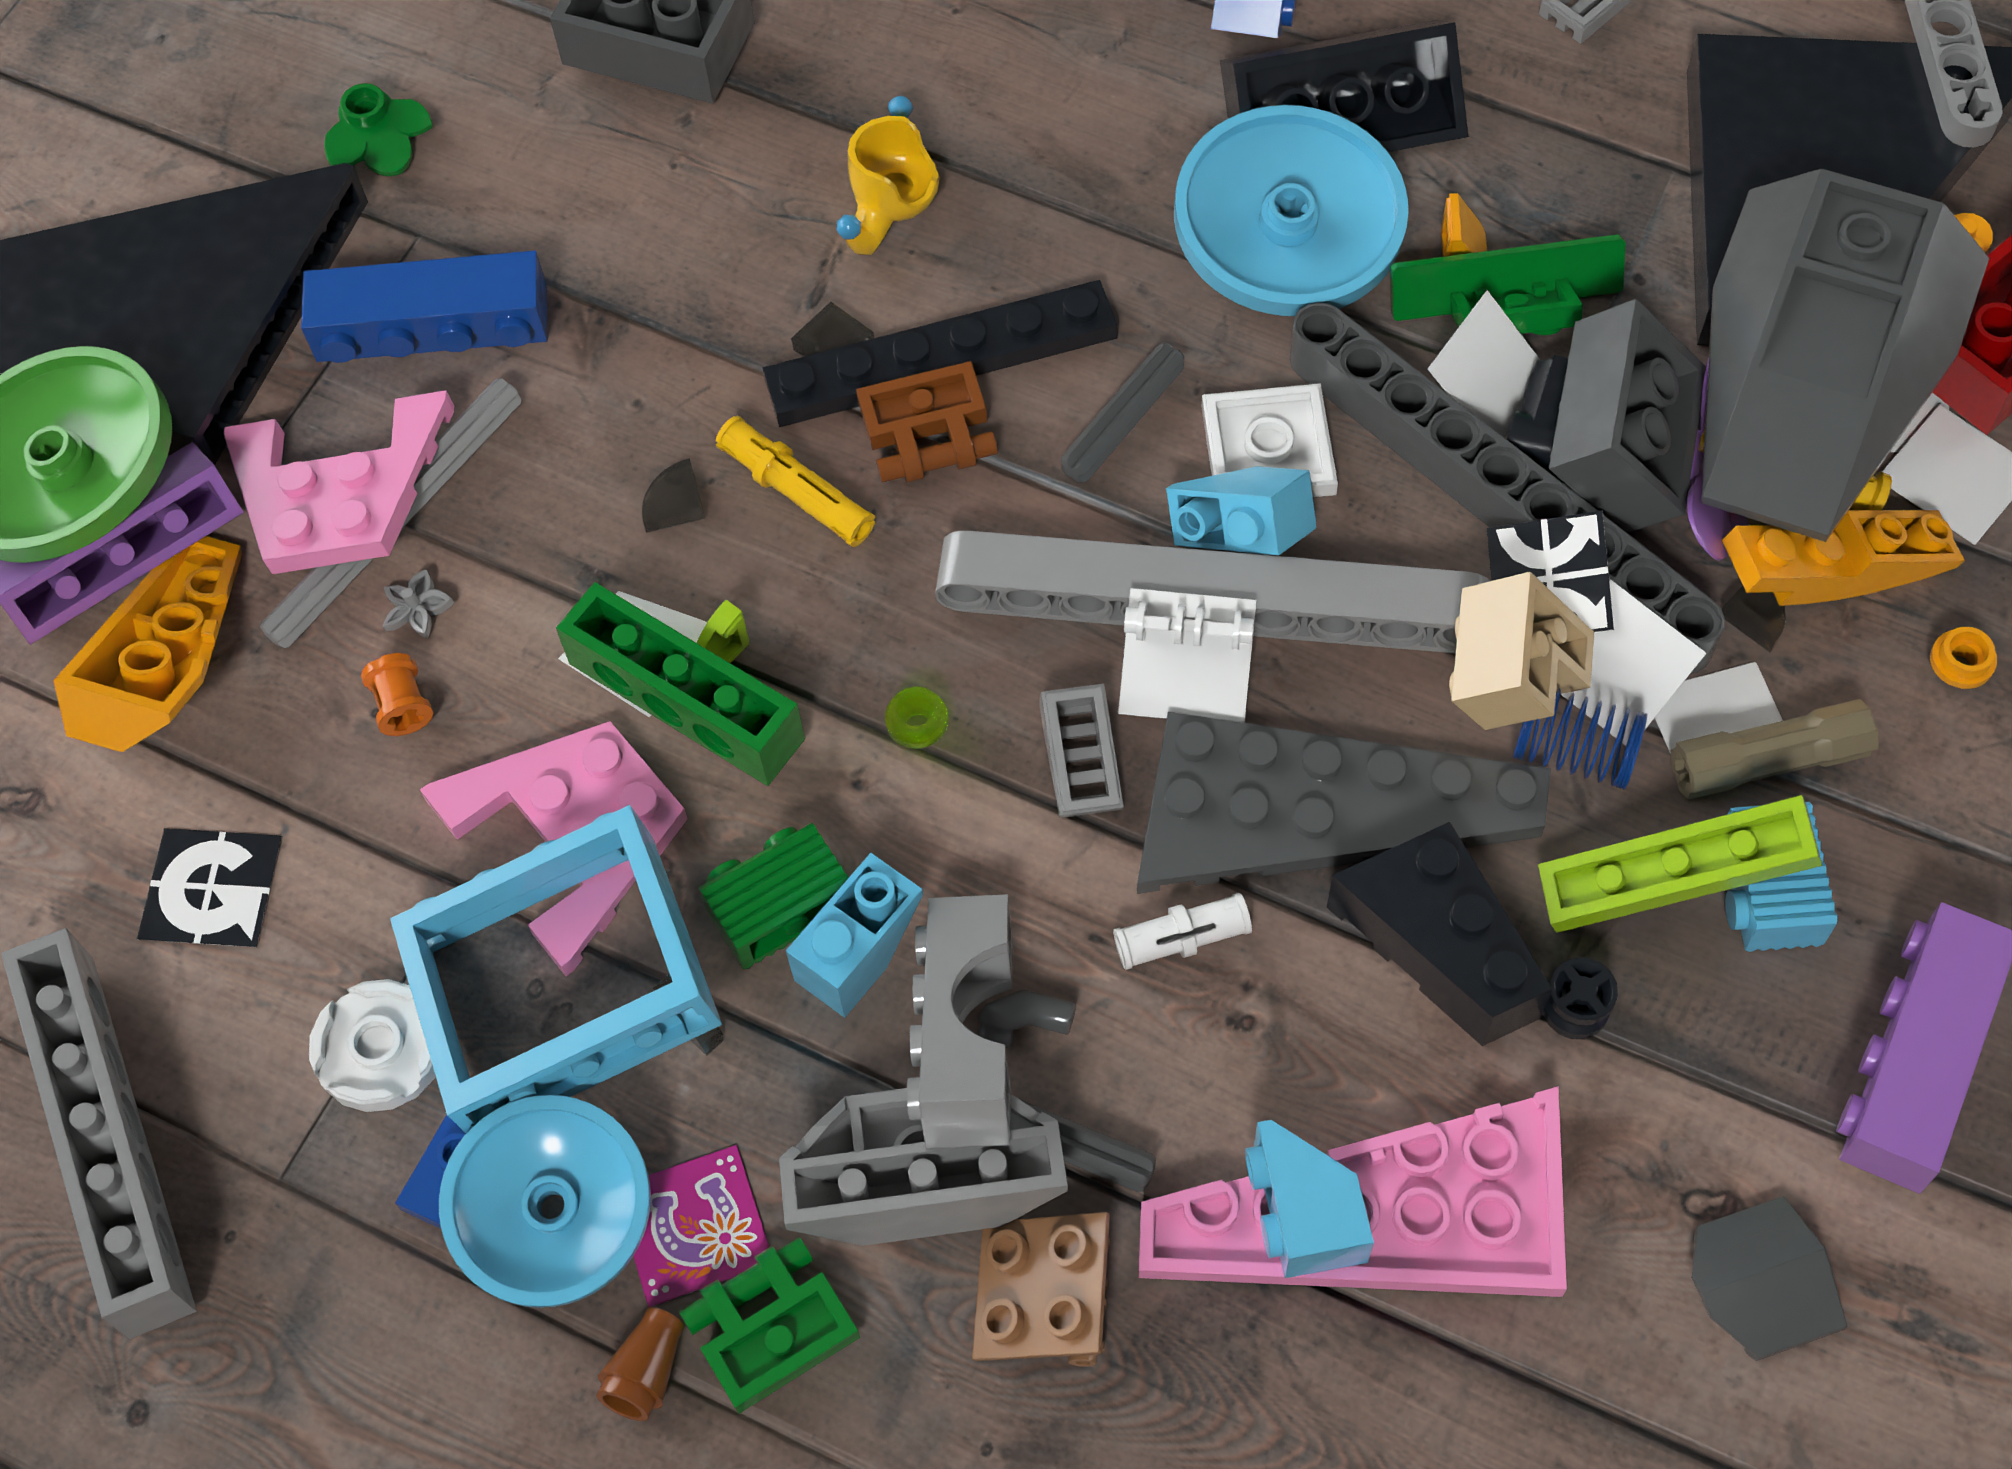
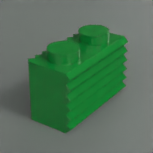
[698,823,849,970]

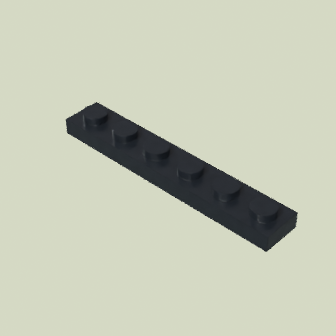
[762,280,1117,428]

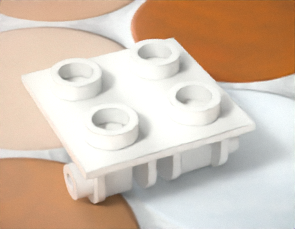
[1118,588,1257,723]

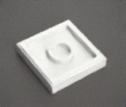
[1201,383,1338,497]

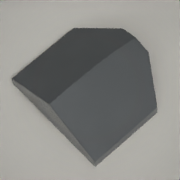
[1691,1196,1848,1361]

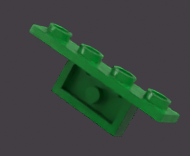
[1390,234,1626,335]

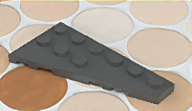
[1137,712,1551,894]

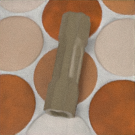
[1671,699,1879,800]

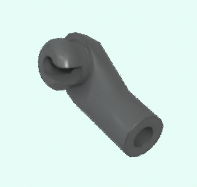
[978,990,1076,1048]

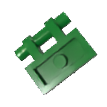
[678,1237,861,1414]

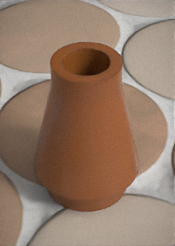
[596,1308,685,1421]

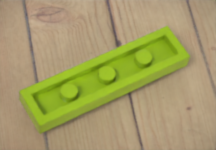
[1538,795,1823,933]

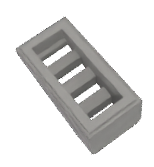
[1039,684,1124,818]

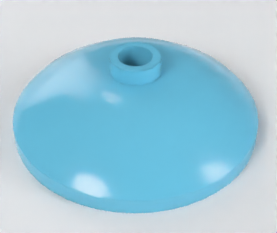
[439,1095,651,1308]

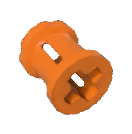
[361,653,434,736]

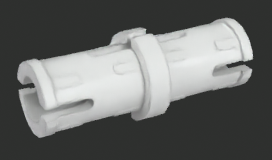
[1113,893,1252,970]

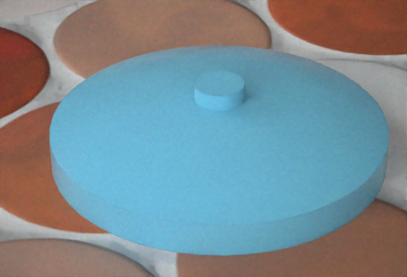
[1174,105,1409,316]

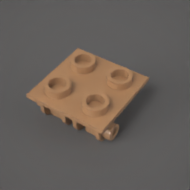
[972,1212,1111,1367]

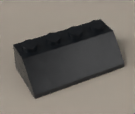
[1220,20,1469,152]

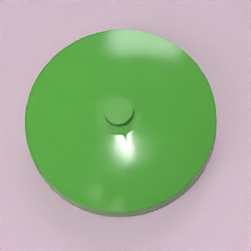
[0,346,172,563]

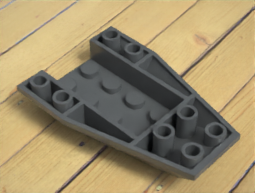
[1701,169,1989,542]

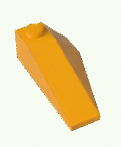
[53,536,242,752]

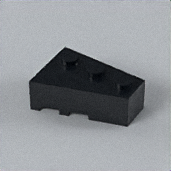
[1327,822,1552,1046]

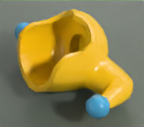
[836,96,940,255]

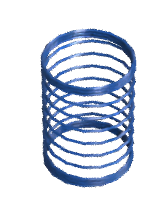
[1513,688,1648,790]

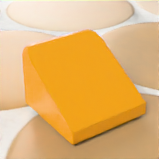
[1440,193,1487,257]

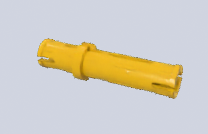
[715,415,876,547]

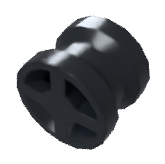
[1543,958,1618,1039]

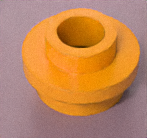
[1930,627,1997,689]

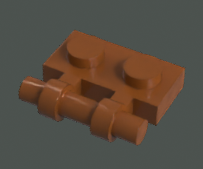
[856,361,998,483]

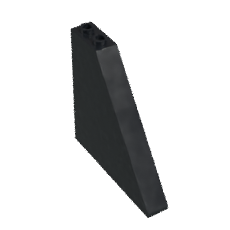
[1687,34,2012,346]
[0,163,368,466]

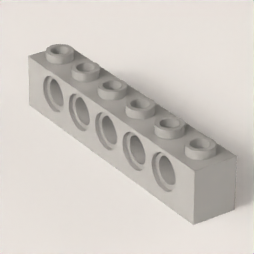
[1,928,197,1339]

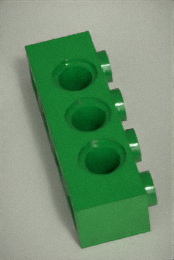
[556,582,805,786]

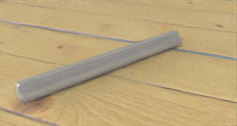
[260,378,521,649]

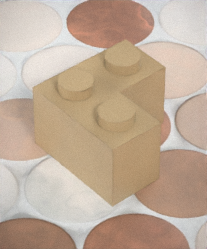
[1449,572,1594,730]

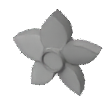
[383,569,455,639]

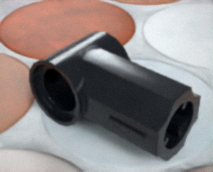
[1507,355,1568,477]

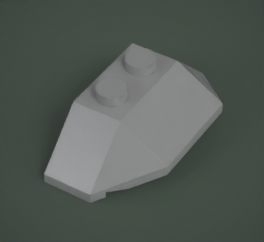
[779,1088,1068,1246]

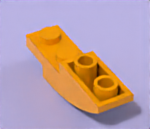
[1722,510,1965,606]

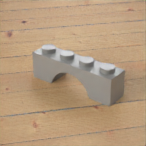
[907,894,1013,1149]

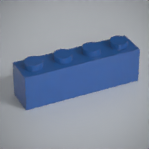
[301,250,547,363]

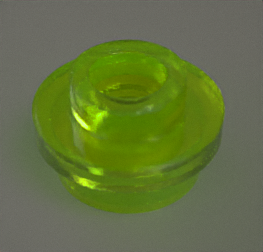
[885,686,948,749]

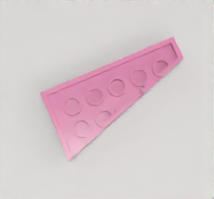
[1139,1086,1567,1297]

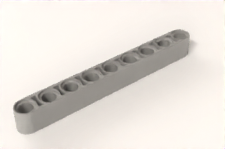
[935,531,1490,654]

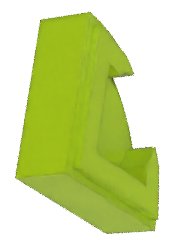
[697,599,750,663]

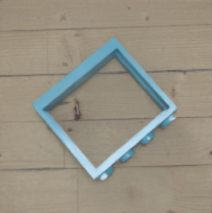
[390,805,722,1133]

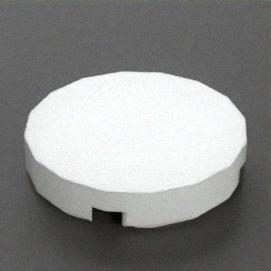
[309,979,436,1112]

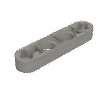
[1905,0,2003,148]

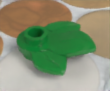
[324,83,433,176]

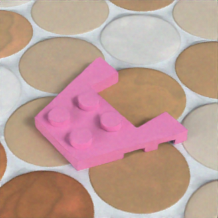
[224,390,454,574]
[420,721,688,976]

